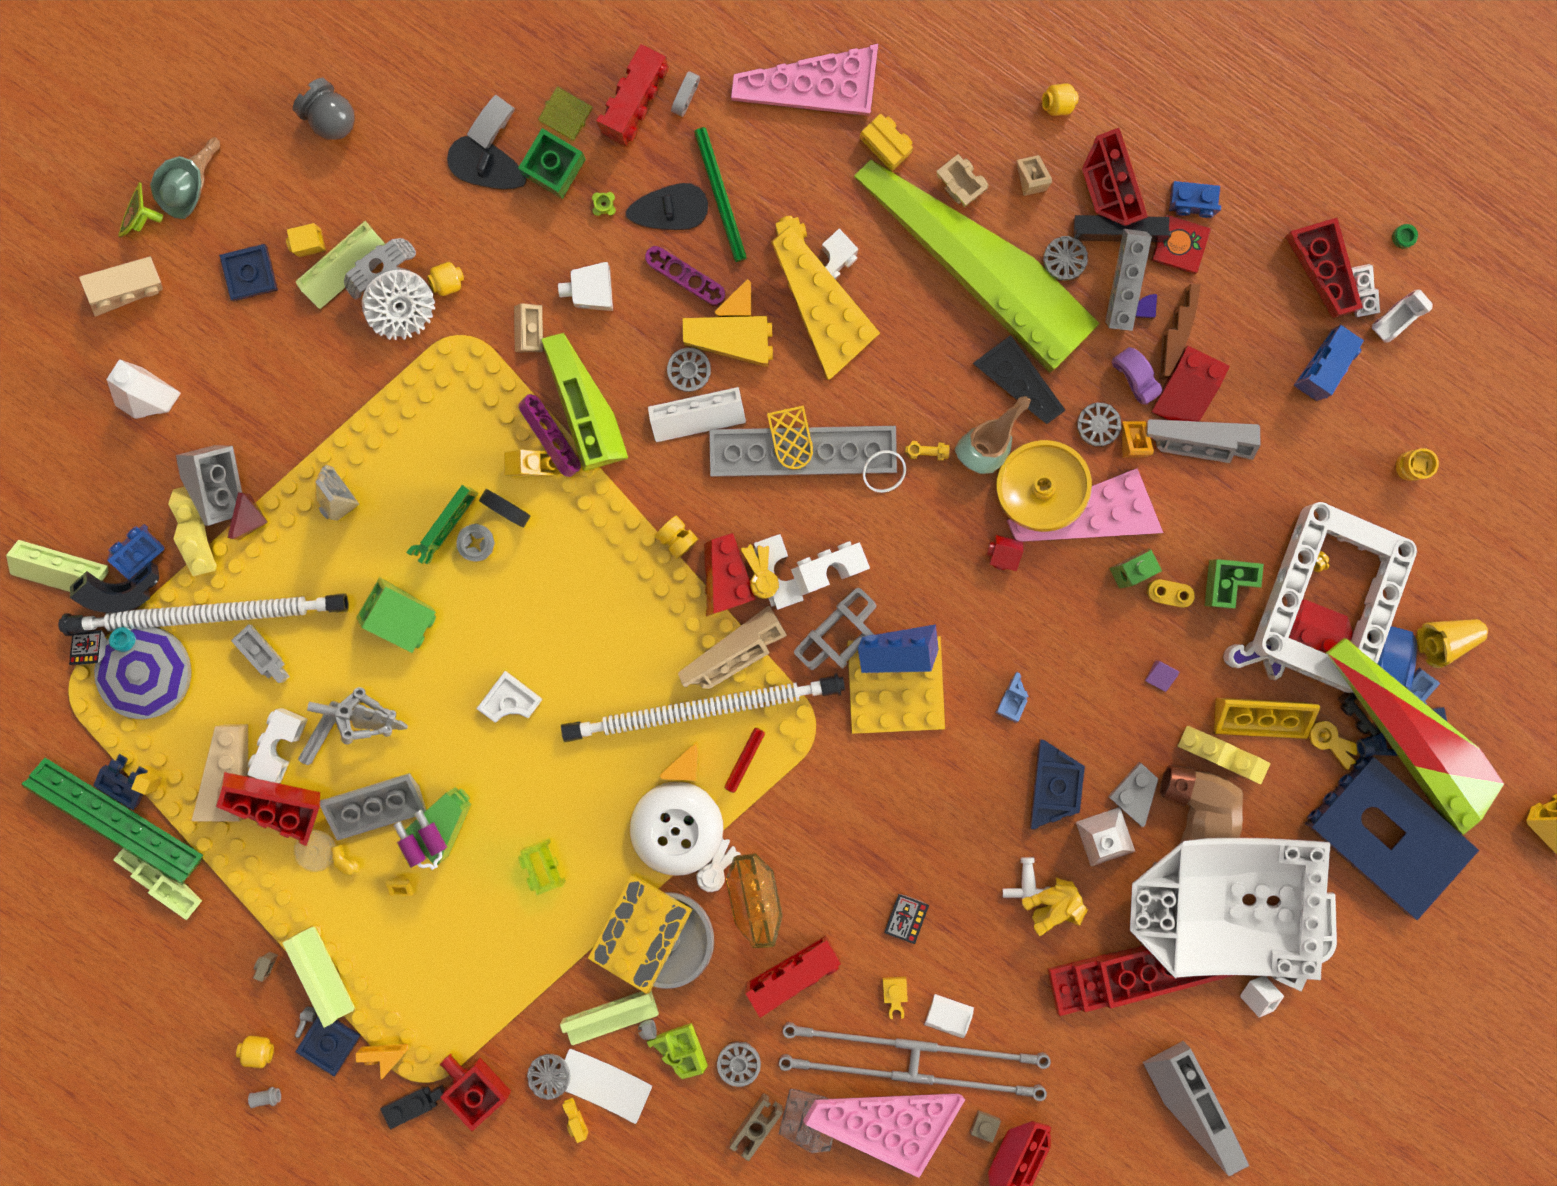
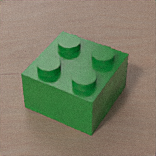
[518,128,586,199]

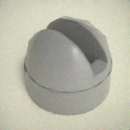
[638,1020,657,1040]

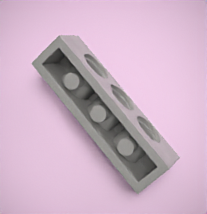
[1105,229,1152,331]

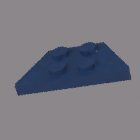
[1030,739,1085,829]

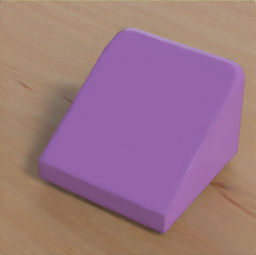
[1145,661,1180,692]

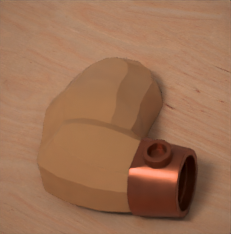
[1160,764,1243,844]

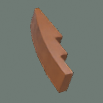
[1159,284,1200,379]

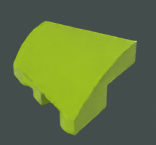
[647,1023,708,1079]

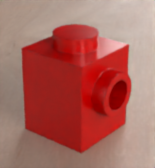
[986,535,1024,572]

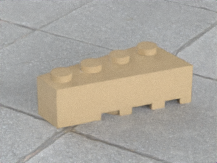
[192,724,248,821]

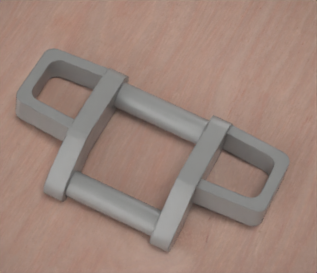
[794,588,877,670]

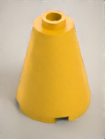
[1416,619,1488,668]

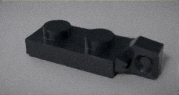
[380,1084,445,1130]

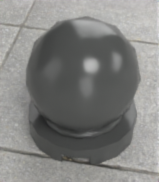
[292,78,355,140]

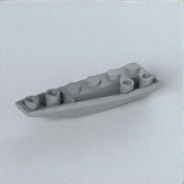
[1143,1041,1249,1176]

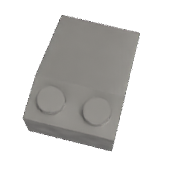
[176,445,242,526]

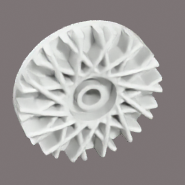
[362,270,435,340]

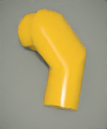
[331,845,359,875]

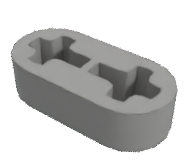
[671,71,700,117]

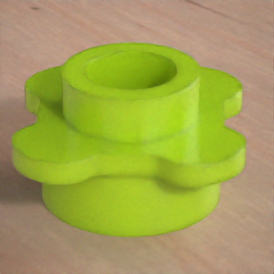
[592,192,616,216]

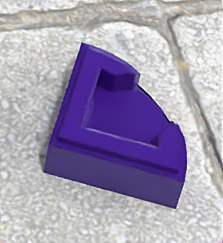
[1135,294,1157,319]

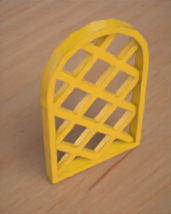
[767,406,813,469]

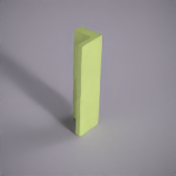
[296,221,385,309]
[6,540,109,592]
[283,926,355,1027]
[560,991,659,1045]

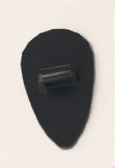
[447,136,527,190]
[626,183,708,230]

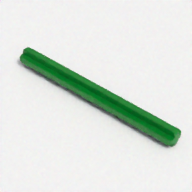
[694,127,746,262]

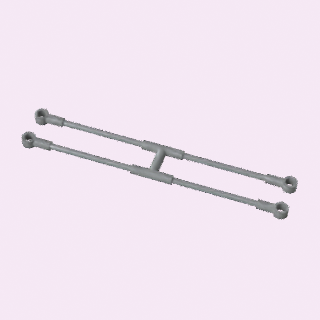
[779,1022,1051,1101]

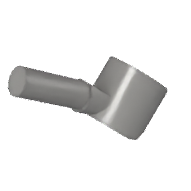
[295,1007,317,1038]

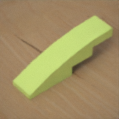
[114,849,202,920]

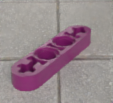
[645,246,725,306]
[519,394,581,477]

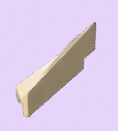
[678,606,787,689]

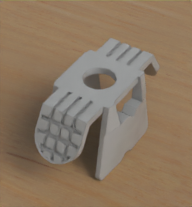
[344,238,416,299]

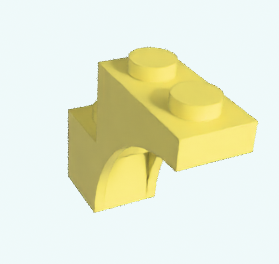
[168,486,217,576]
[1178,726,1271,784]

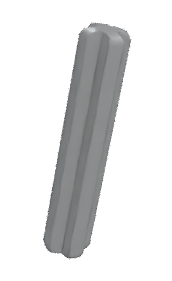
[298,701,339,765]

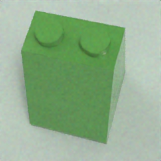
[356,577,436,653]
[405,787,471,865]

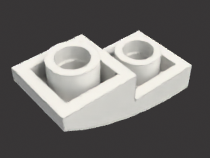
[1352,264,1380,317]

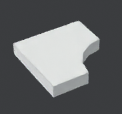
[477,671,543,723]

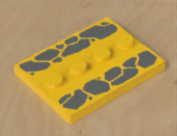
[588,875,693,994]

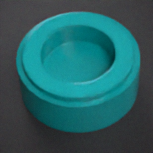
[109,627,136,652]

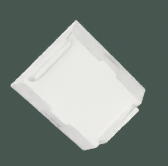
[924,994,974,1038]

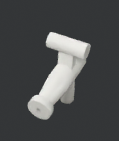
[1003,857,1050,905]

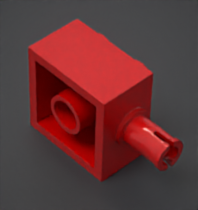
[439,1053,511,1131]

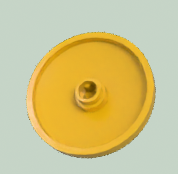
[997,440,1092,532]

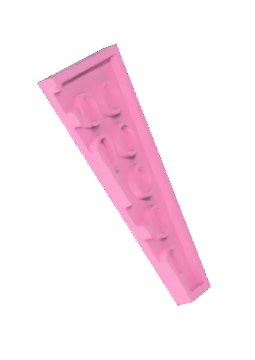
[731,44,878,116]
[1007,469,1163,542]

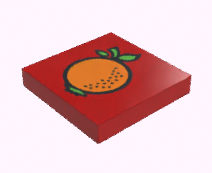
[1151,215,1211,274]

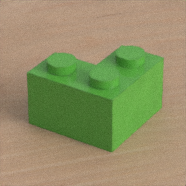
[1204,559,1264,608]

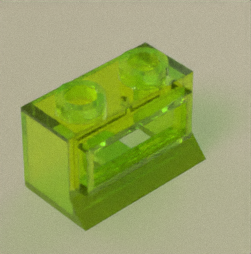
[518,838,566,895]

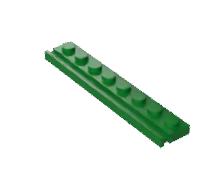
[22,758,203,885]

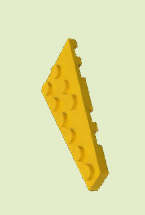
[771,226,880,380]

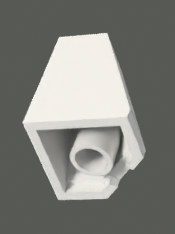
[106,359,181,419]

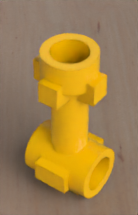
[905,441,949,461]

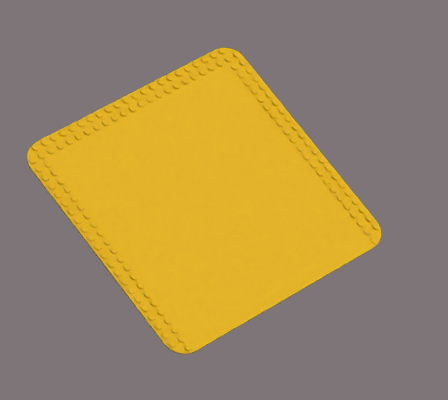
[69,335,816,1083]

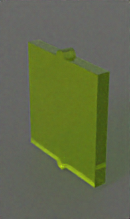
[538,87,593,141]

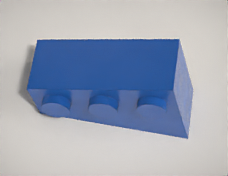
[1293,325,1364,401]

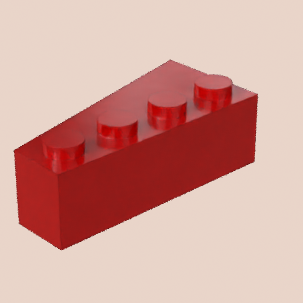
[216,772,320,846]

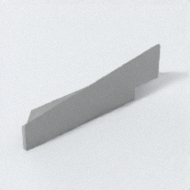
[1147,419,1260,463]

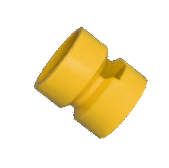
[1396,449,1439,481]
[655,515,699,560]

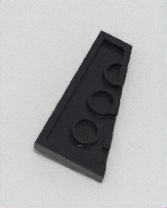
[973,335,1066,424]

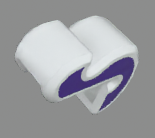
[1372,290,1433,343]
[1223,640,1285,680]

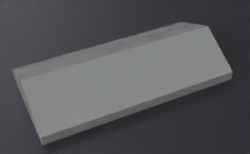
[320,773,426,841]

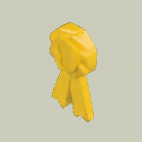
[741,544,779,599]
[1309,721,1358,770]

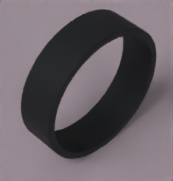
[479,489,531,528]

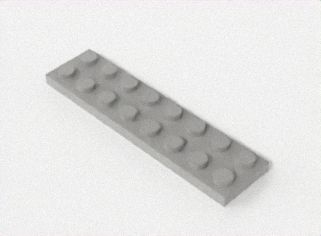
[710,426,897,477]

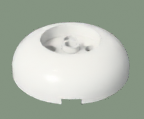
[630,782,723,876]

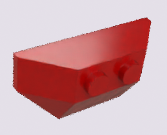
[1082,127,1148,226]
[1288,599,1353,654]
[988,1121,1051,1186]

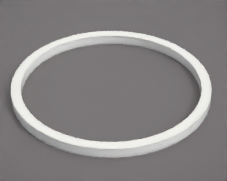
[863,450,906,493]

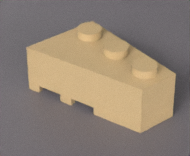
[79,256,163,317]

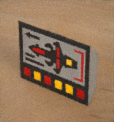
[69,630,107,665]
[884,894,929,944]

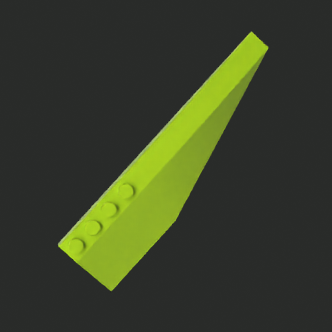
[854,160,1100,373]

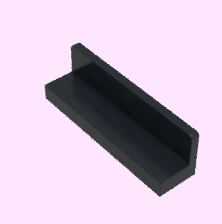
[1073,215,1171,242]

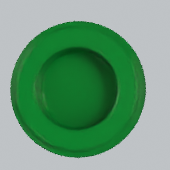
[1392,224,1418,249]

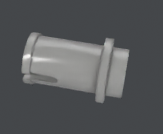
[248,1087,281,1108]

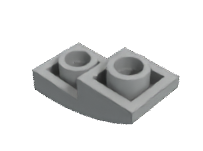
[467,95,515,148]

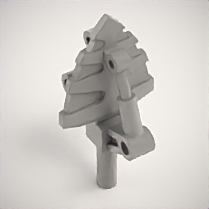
[307,687,408,744]

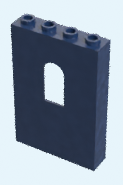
[1305,756,1479,920]

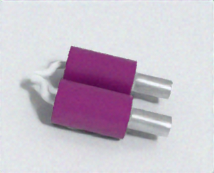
[393,810,448,870]

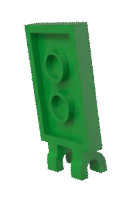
[406,485,479,564]

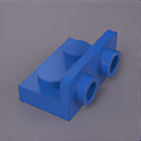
[1169,181,1221,218]
[107,524,165,580]

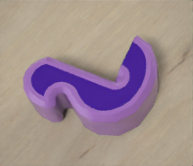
[1112,347,1162,405]

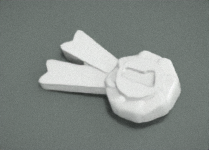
[696,838,740,892]

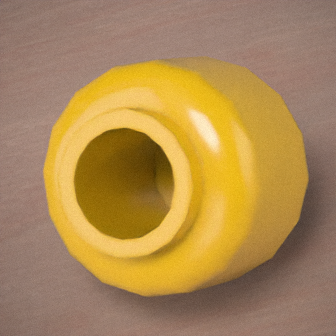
[1042,83,1079,116]
[427,262,464,296]
[236,1036,274,1068]

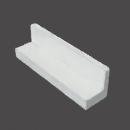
[648,387,746,442]

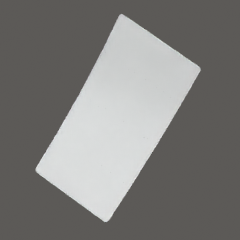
[557,1049,652,1124]

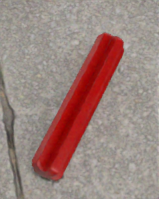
[724,727,765,793]

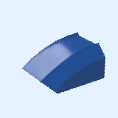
[1368,626,1417,688]

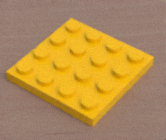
[847,636,945,734]

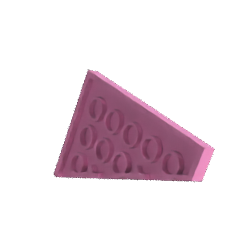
[803,1094,965,1178]

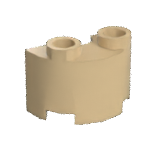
[936,154,989,207]

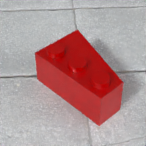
[704,533,756,617]

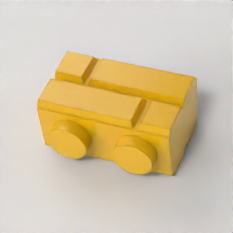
[860,114,913,172]

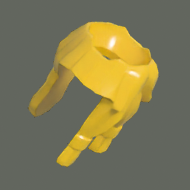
[1022,878,1088,936]

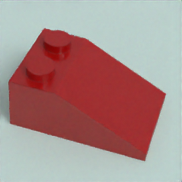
[1151,346,1230,422]

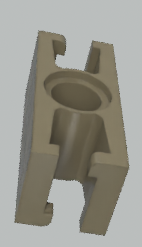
[730,1093,783,1161]

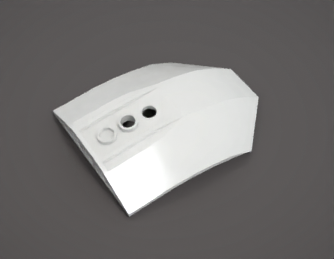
[1130,838,1330,980]

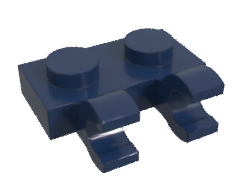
[93,754,148,810]

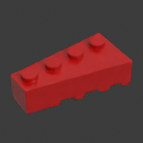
[596,44,669,146]
[1285,218,1363,319]
[745,935,841,1018]

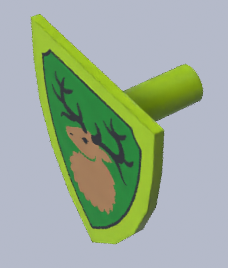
[118,182,163,237]

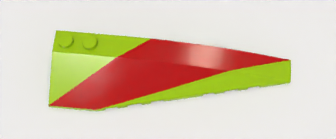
[1326,638,1504,835]

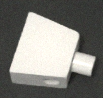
[558,262,613,311]

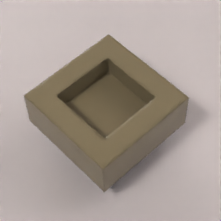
[253,952,278,982]
[970,1110,1001,1143]

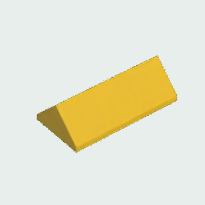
[1214,698,1320,739]

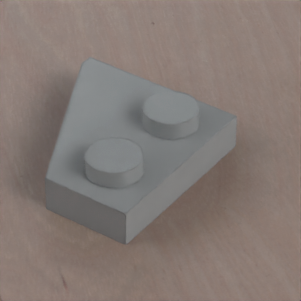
[1108,762,1158,827]

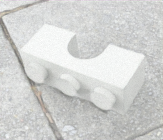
[822,229,858,280]
[754,534,804,610]
[791,541,870,596]
[247,708,308,783]

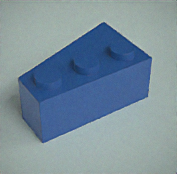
[858,624,939,673]

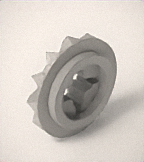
[457,524,495,562]

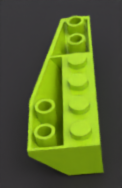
[541,333,628,471]

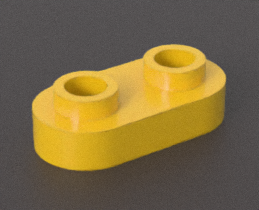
[1147,579,1195,607]

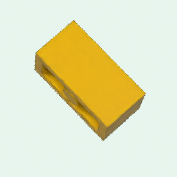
[131,772,162,795]

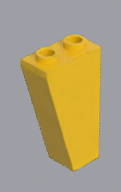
[683,316,773,367]

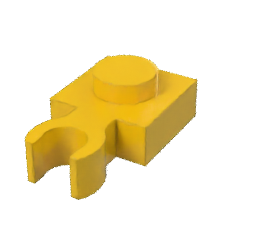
[882,976,908,1019]
[562,1097,588,1143]

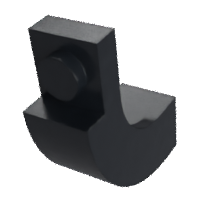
[70,561,159,613]

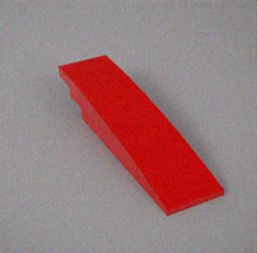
[1047,945,1235,1016]

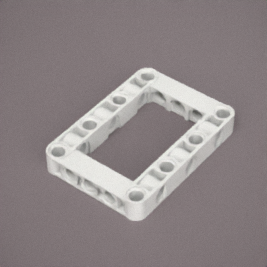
[1253,502,1417,693]

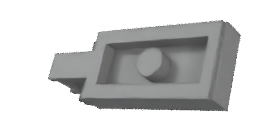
[231,625,290,683]

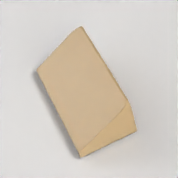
[514,304,543,352]

